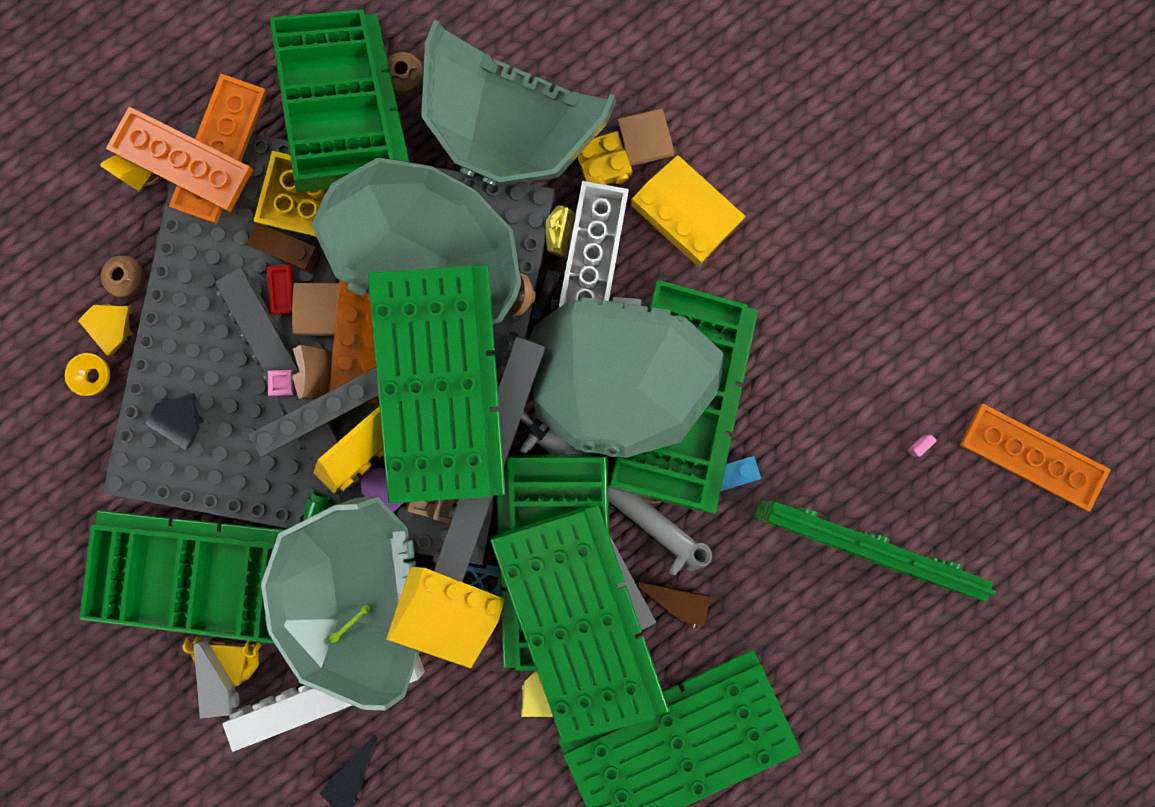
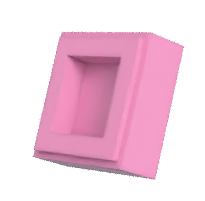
[268,370,295,396]
[907,435,937,457]

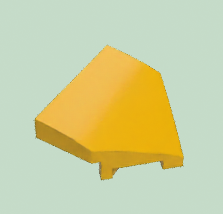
[78,304,133,356]

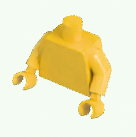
[183,637,261,686]

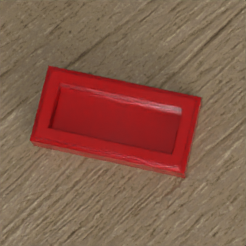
[266,265,294,316]

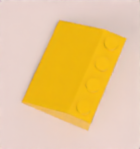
[253,151,328,237]
[631,155,746,267]
[386,567,505,668]

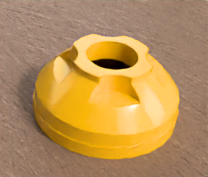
[65,353,110,396]

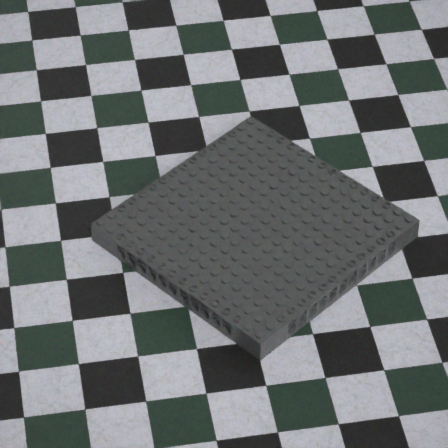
[103,121,555,565]

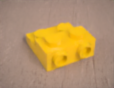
[577,131,632,185]

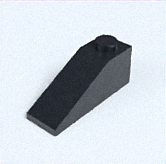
[319,735,378,807]

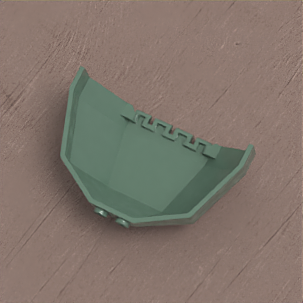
[422,20,616,186]
[311,158,521,324]
[529,297,723,458]
[261,497,420,711]

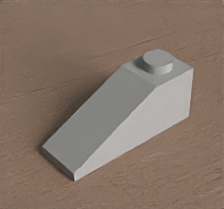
[194,640,239,719]

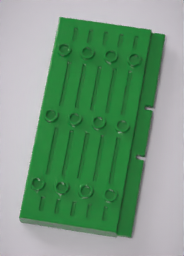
[270,9,409,193]
[368,265,506,503]
[608,280,758,514]
[496,454,610,671]
[753,500,996,602]
[490,505,669,744]
[80,510,284,644]
[558,650,801,807]

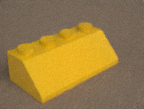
[313,406,384,494]

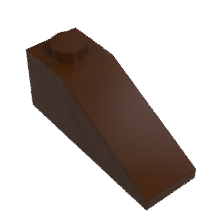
[246,223,322,275]
[637,580,710,629]

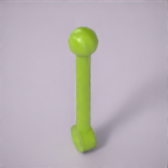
[329,605,371,643]

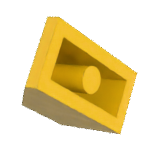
[100,155,152,191]

